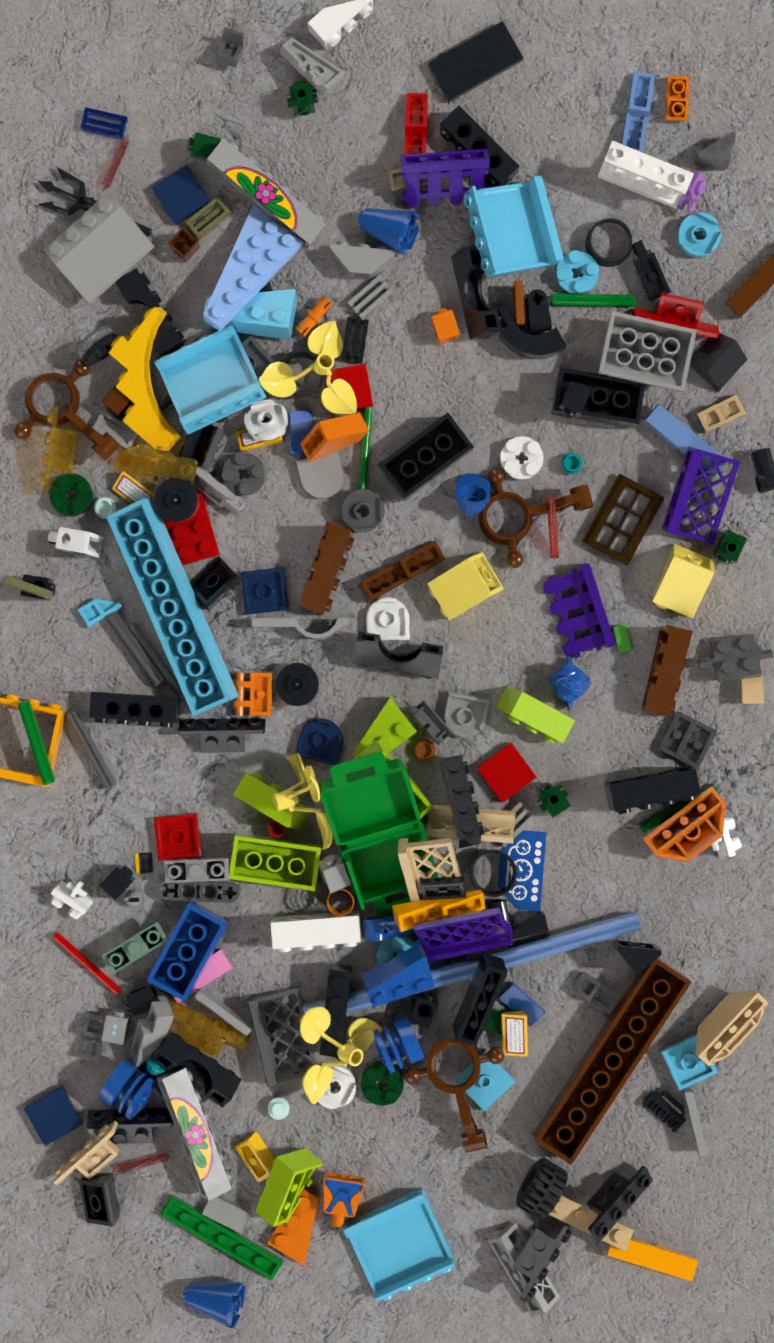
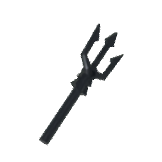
[37,166,152,237]

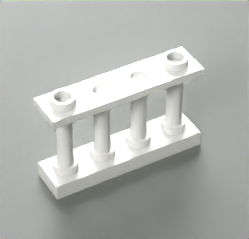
[598,141,694,209]

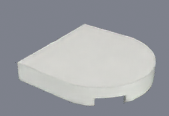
[366,597,410,641]

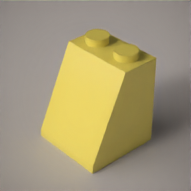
[652,543,715,618]
[427,552,504,621]

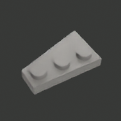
[279,38,345,96]

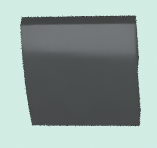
[658,711,718,770]

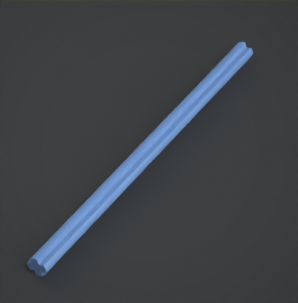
[303,912,641,1013]

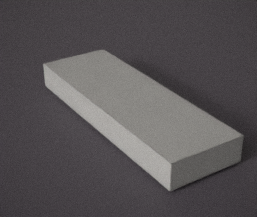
[195,988,253,1036]
[682,1087,708,1157]

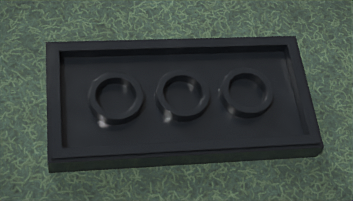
[428,21,524,102]

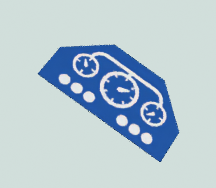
[498,831,547,912]

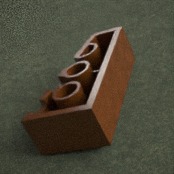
[299,521,355,615]
[641,625,693,716]

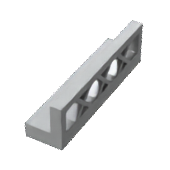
[487,1223,560,1315]

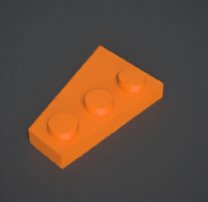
[267,1187,319,1266]

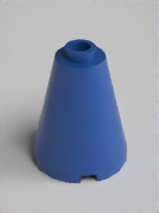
[358,208,420,255]
[183,1282,245,1328]

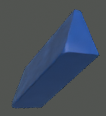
[290,410,312,455]
[498,982,546,1027]

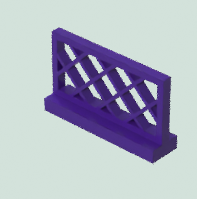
[662,446,741,544]
[414,908,514,961]

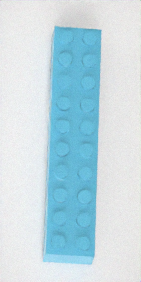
[107,499,239,716]

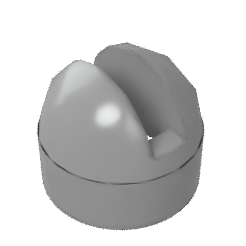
[125,890,143,908]

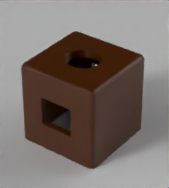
[168,228,200,262]
[102,386,134,418]

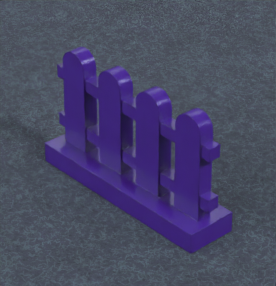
[400,149,490,208]
[543,563,616,658]

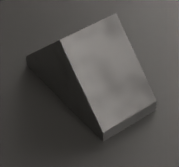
[693,131,736,171]

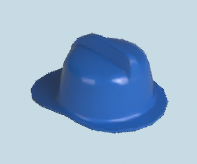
[455,474,491,518]

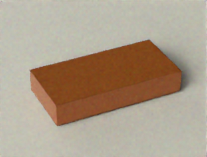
[513,280,525,329]

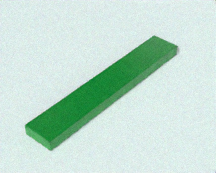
[160,1194,283,1281]

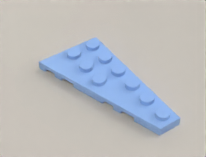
[203,204,303,332]

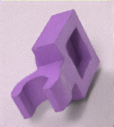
[677,170,707,213]

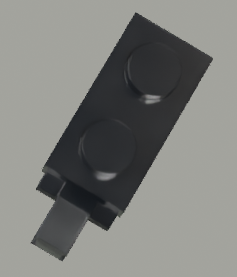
[632,240,671,302]

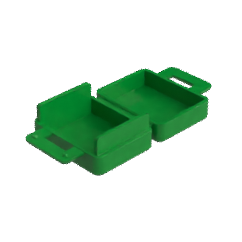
[319,752,438,916]

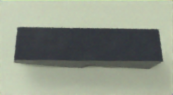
[465,911,549,961]

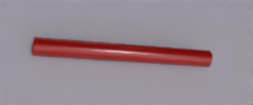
[52,932,122,995]

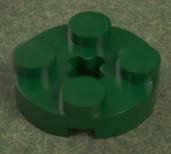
[49,473,94,517]
[361,1060,404,1106]

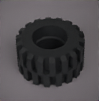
[516,1157,568,1220]

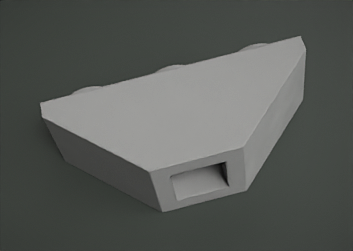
[330,242,395,279]
[164,857,230,883]

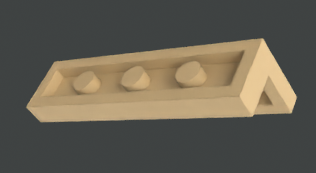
[426,804,516,844]

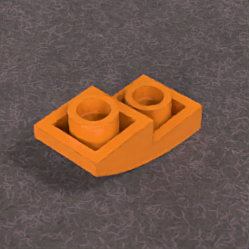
[665,76,690,121]

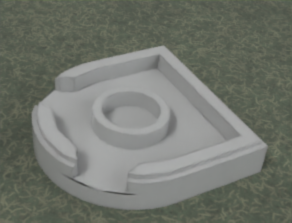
[296,451,344,499]
[443,691,490,738]

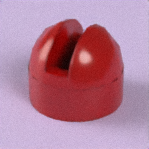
[268,821,286,838]

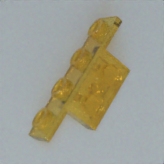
[40,405,78,494]
[115,444,198,481]
[170,1001,251,1058]

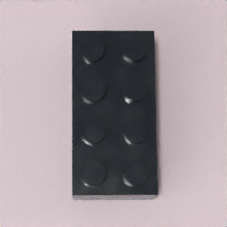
[551,367,646,428]
[378,412,474,502]
[604,767,701,814]

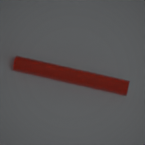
[546,494,559,559]

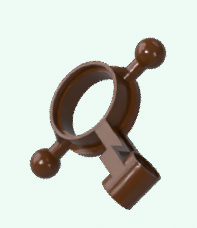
[14,359,120,461]
[478,468,593,568]
[403,1038,505,1153]

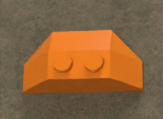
[643,786,726,862]

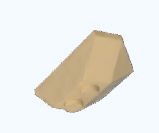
[695,990,768,1066]

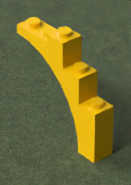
[109,307,181,455]

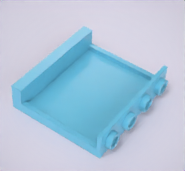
[464,176,564,278]
[154,325,266,434]
[343,1188,455,1302]

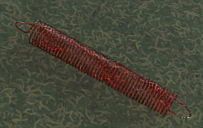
[102,135,129,192]
[113,1151,175,1175]

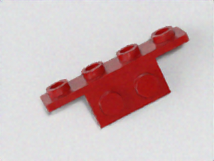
[634,292,719,339]

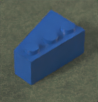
[362,939,435,1008]

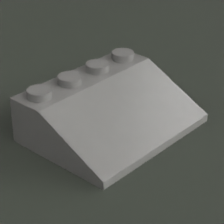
[44,192,155,304]
[598,311,697,393]

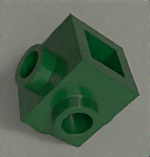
[286,81,318,116]
[536,782,571,818]

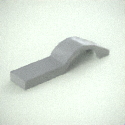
[252,618,350,639]

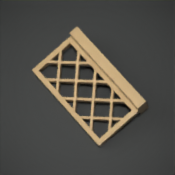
[398,838,461,902]

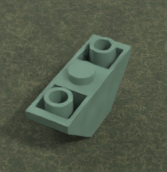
[102,921,169,974]

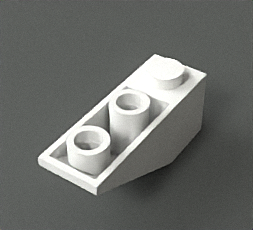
[308,0,373,50]

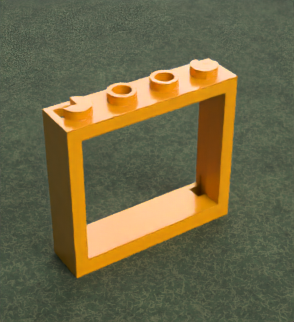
[0,694,67,787]

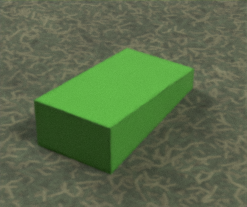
[612,624,632,654]

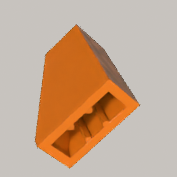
[300,412,369,462]

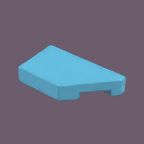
[77,598,123,628]

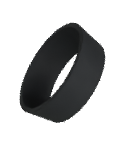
[585,218,632,267]
[280,350,324,398]
[469,850,517,897]

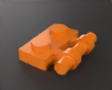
[233,672,273,716]

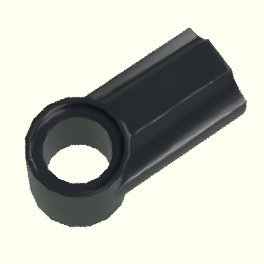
[750,448,774,494]

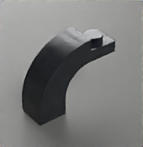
[498,305,566,359]

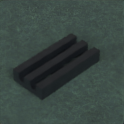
[341,317,369,364]
[420,876,466,900]

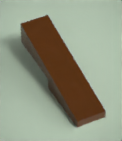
[725,254,774,318]
[358,541,446,603]

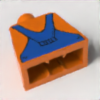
[324,1171,365,1227]

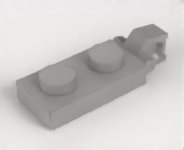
[189,466,246,515]

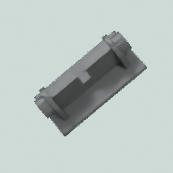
[410,700,453,745]

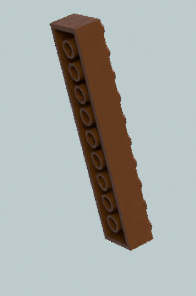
[533,958,691,1165]

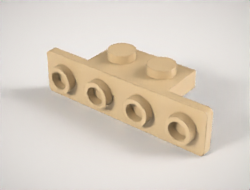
[53,1121,120,1185]

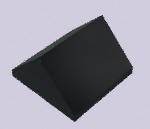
[690,333,748,392]
[190,556,242,609]
[612,940,662,975]
[79,1173,120,1227]

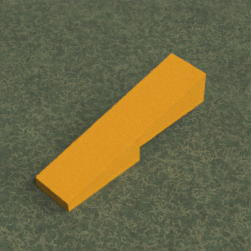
[392,890,485,932]
[607,1237,699,1281]

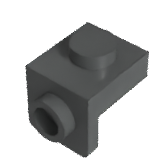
[215,28,245,68]

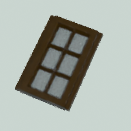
[582,473,665,566]

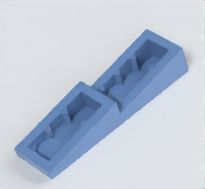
[621,71,655,153]
[644,404,725,477]

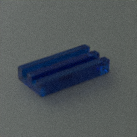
[81,107,128,140]

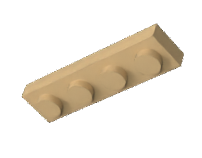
[549,1196,634,1252]

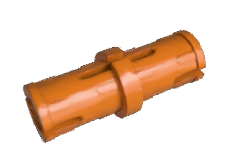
[295,295,333,337]

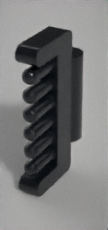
[642,1090,686,1132]

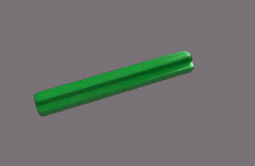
[550,294,636,307]
[18,701,55,785]

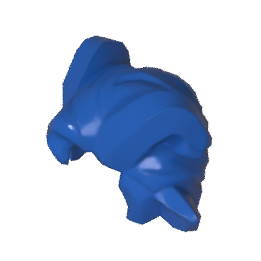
[549,656,591,710]

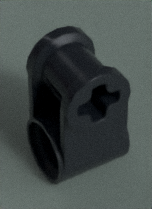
[525,289,552,333]

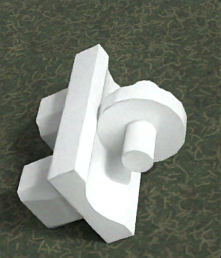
[712,818,742,857]
[51,880,94,919]

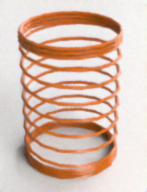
[327,887,354,916]

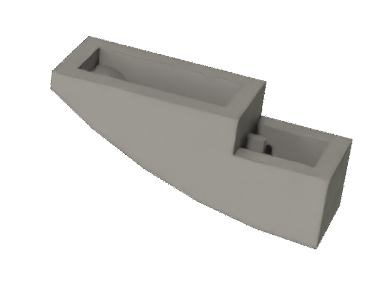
[130,1001,174,1067]

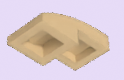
[697,394,746,433]
[739,661,764,704]

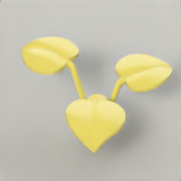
[259,321,357,415]
[272,753,333,850]
[300,1007,383,1105]

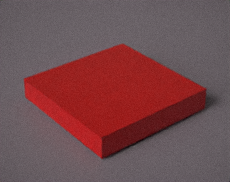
[324,363,373,414]
[477,743,537,803]
[154,813,202,861]

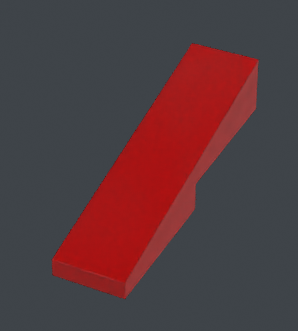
[404,93,428,155]

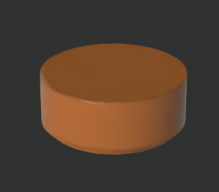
[414,739,436,761]

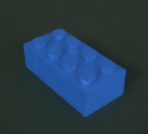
[147,901,230,1002]

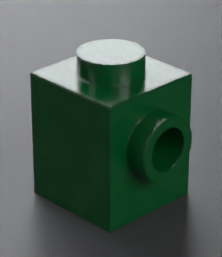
[187,132,221,161]
[713,530,747,565]

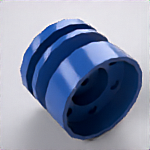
[373,1016,425,1074]
[99,1060,156,1120]

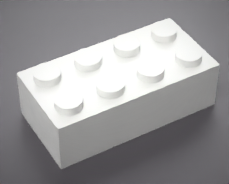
[271,910,361,952]

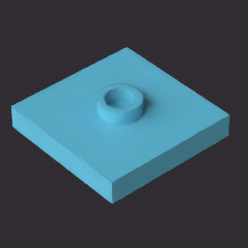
[660,1033,718,1091]
[454,1049,515,1111]

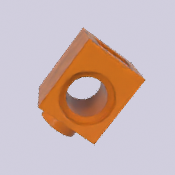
[431,309,460,345]

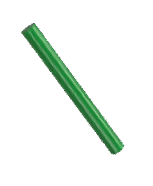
[357,408,373,489]
[639,784,718,833]

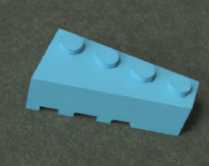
[203,289,298,340]

